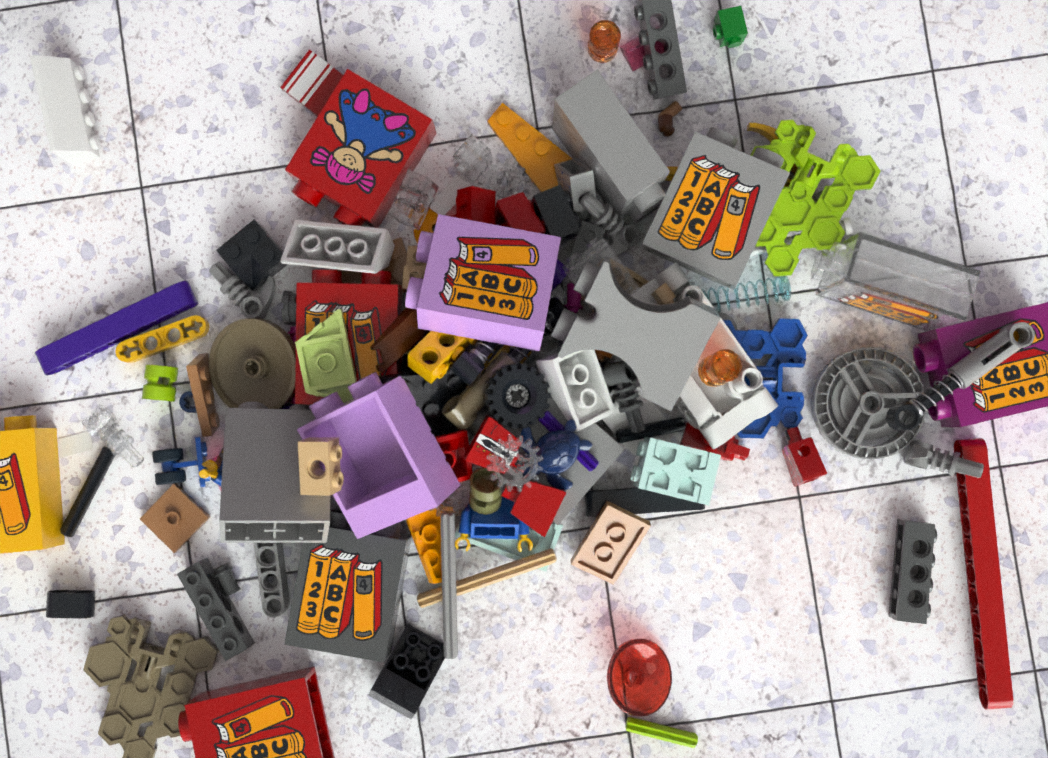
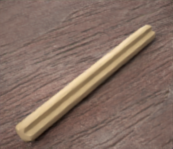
[417,549,557,608]

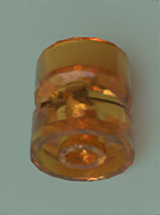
[587,20,621,63]
[698,349,742,387]

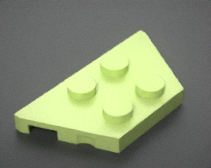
[295,309,357,403]

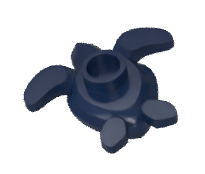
[520,419,593,490]

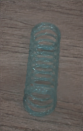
[685,276,791,313]

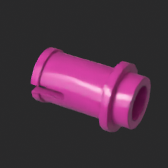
[564,283,583,313]

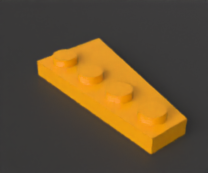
[487,103,573,192]

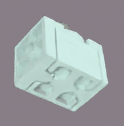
[630,437,721,506]

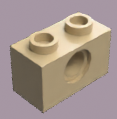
[298,437,344,496]

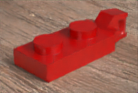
[679,421,750,461]

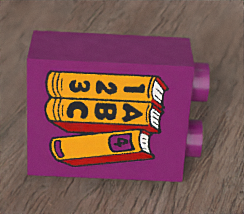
[913,302,1048,427]

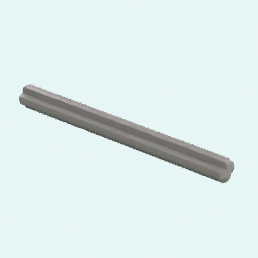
[440,512,458,659]

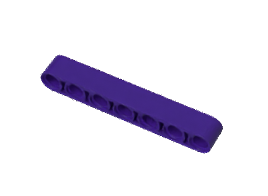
[35,281,199,376]

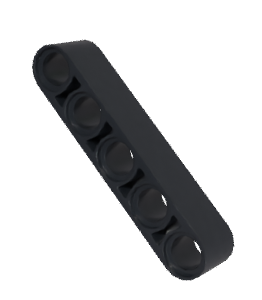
[584,488,706,517]

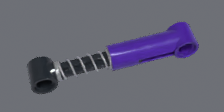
[450,258,571,386]

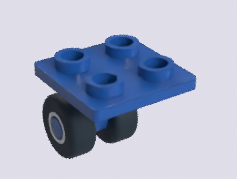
[152,437,210,487]

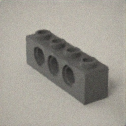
[634,0,687,100]
[888,519,938,624]
[177,558,255,662]

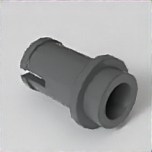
[214,563,241,597]

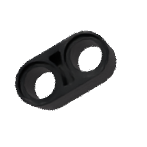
[46,590,95,619]

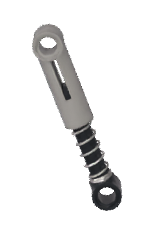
[886,322,1035,430]

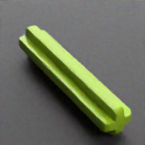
[625,717,698,748]

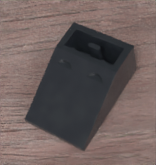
[368,624,445,719]

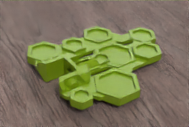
[750,120,881,277]

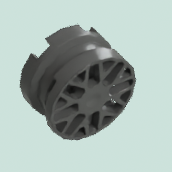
[281,291,296,325]

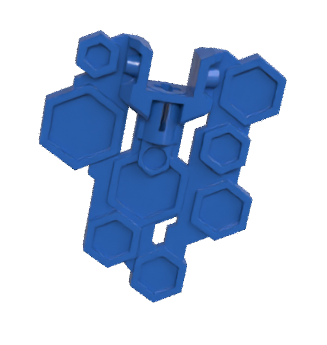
[723,318,808,439]

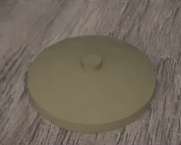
[209,318,296,409]

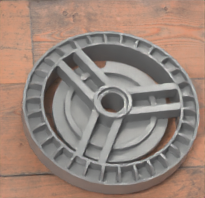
[811,347,926,459]

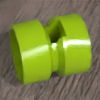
[142,364,178,402]

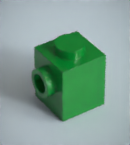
[713,6,748,48]

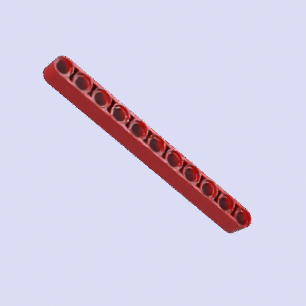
[954,438,1014,710]

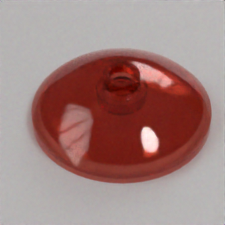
[607,639,672,717]

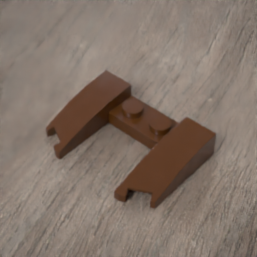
[370,308,468,387]

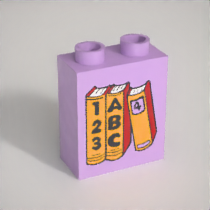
[405,214,561,351]

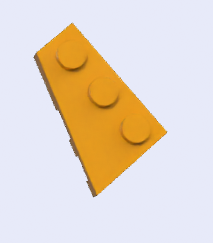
[406,507,452,584]

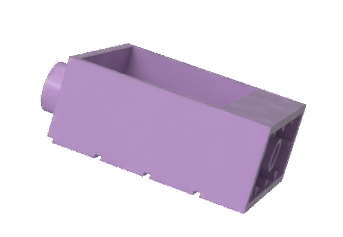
[297,372,461,539]

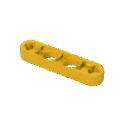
[115,315,210,363]

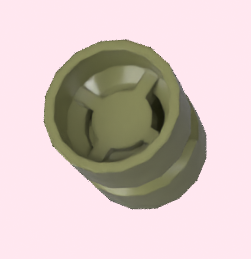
[469,467,503,515]

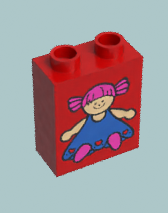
[285,69,437,228]

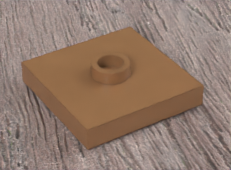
[140,483,211,553]

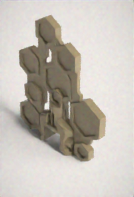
[83,614,219,758]

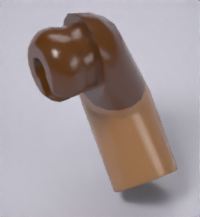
[658,101,682,137]

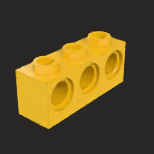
[408,331,478,384]

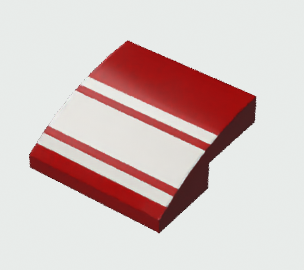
[280,49,343,117]

